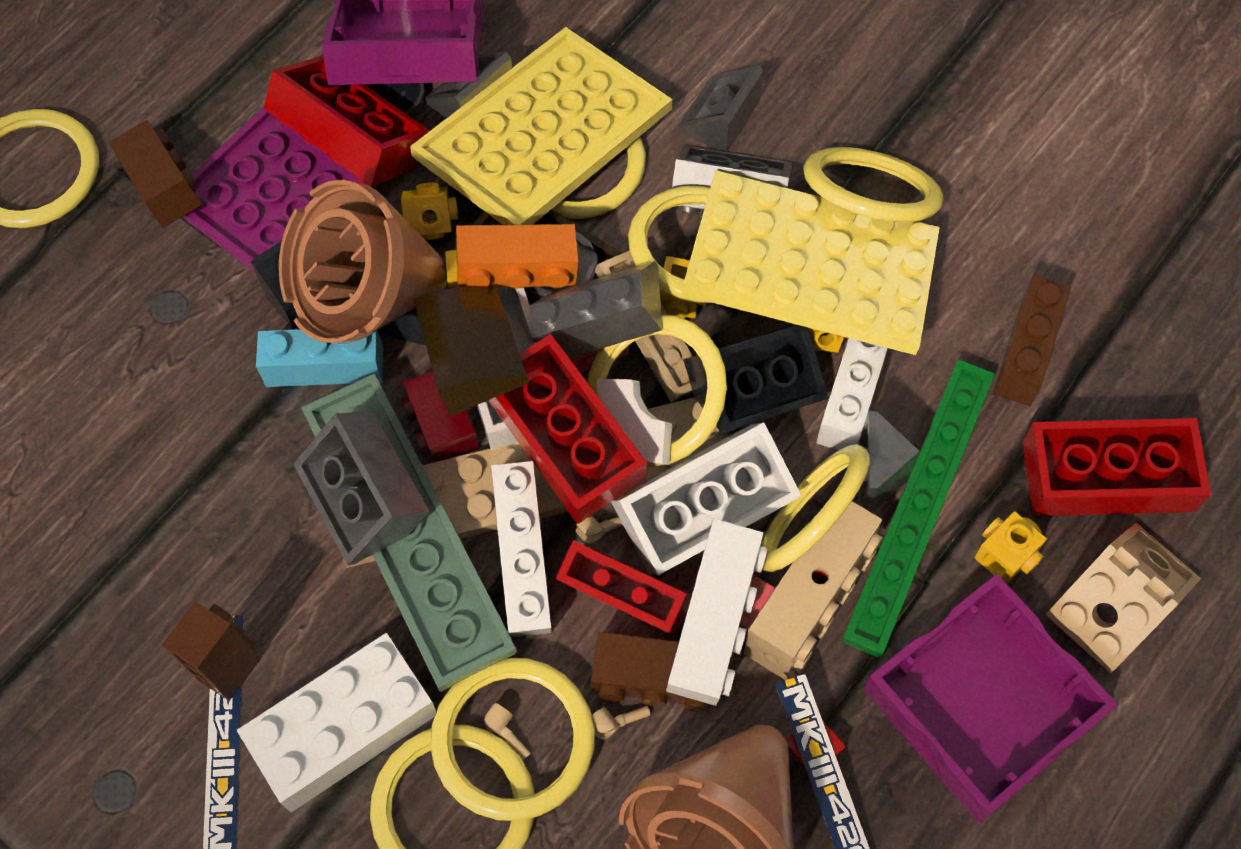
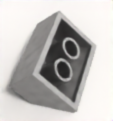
[672,145,793,213]
[530,261,662,358]
[293,412,429,565]

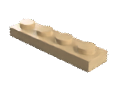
[594,250,693,403]

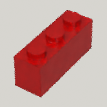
[556,541,692,633]

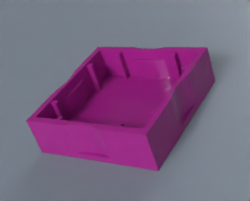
[322,0,484,85]
[863,574,1118,824]

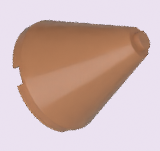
[279,180,447,344]
[619,725,793,849]

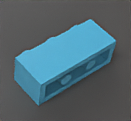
[256,329,383,387]

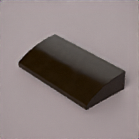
[414,286,530,416]

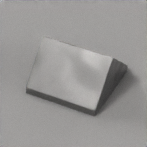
[424,52,512,118]
[677,65,764,152]
[858,411,919,513]

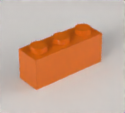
[456,224,578,289]

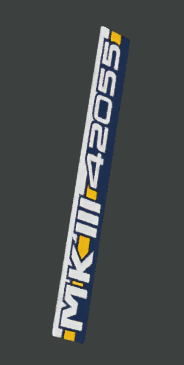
[203,615,244,849]
[776,674,870,849]

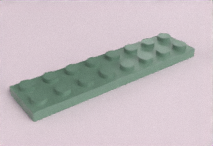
[301,373,517,692]

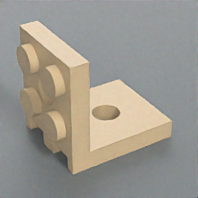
[1045,523,1201,674]

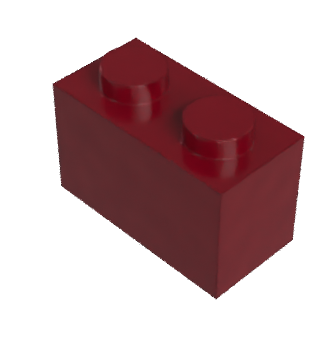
[401,371,479,463]

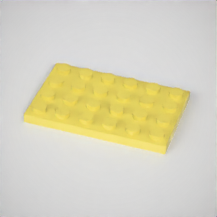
[410,27,672,225]
[681,170,940,355]

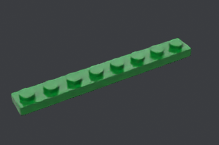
[841,359,995,659]

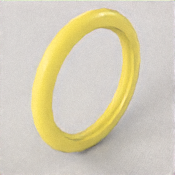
[0,109,99,228]
[552,136,646,219]
[803,147,943,222]
[628,186,712,303]
[587,315,727,467]
[760,444,870,572]
[430,658,595,821]
[370,724,535,849]

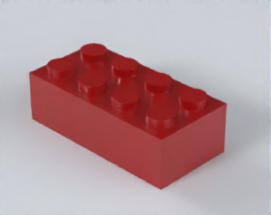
[264,56,430,187]
[488,334,647,524]
[1022,418,1211,516]

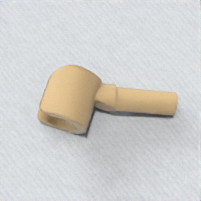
[575,515,623,545]
[484,703,531,760]
[592,706,650,739]

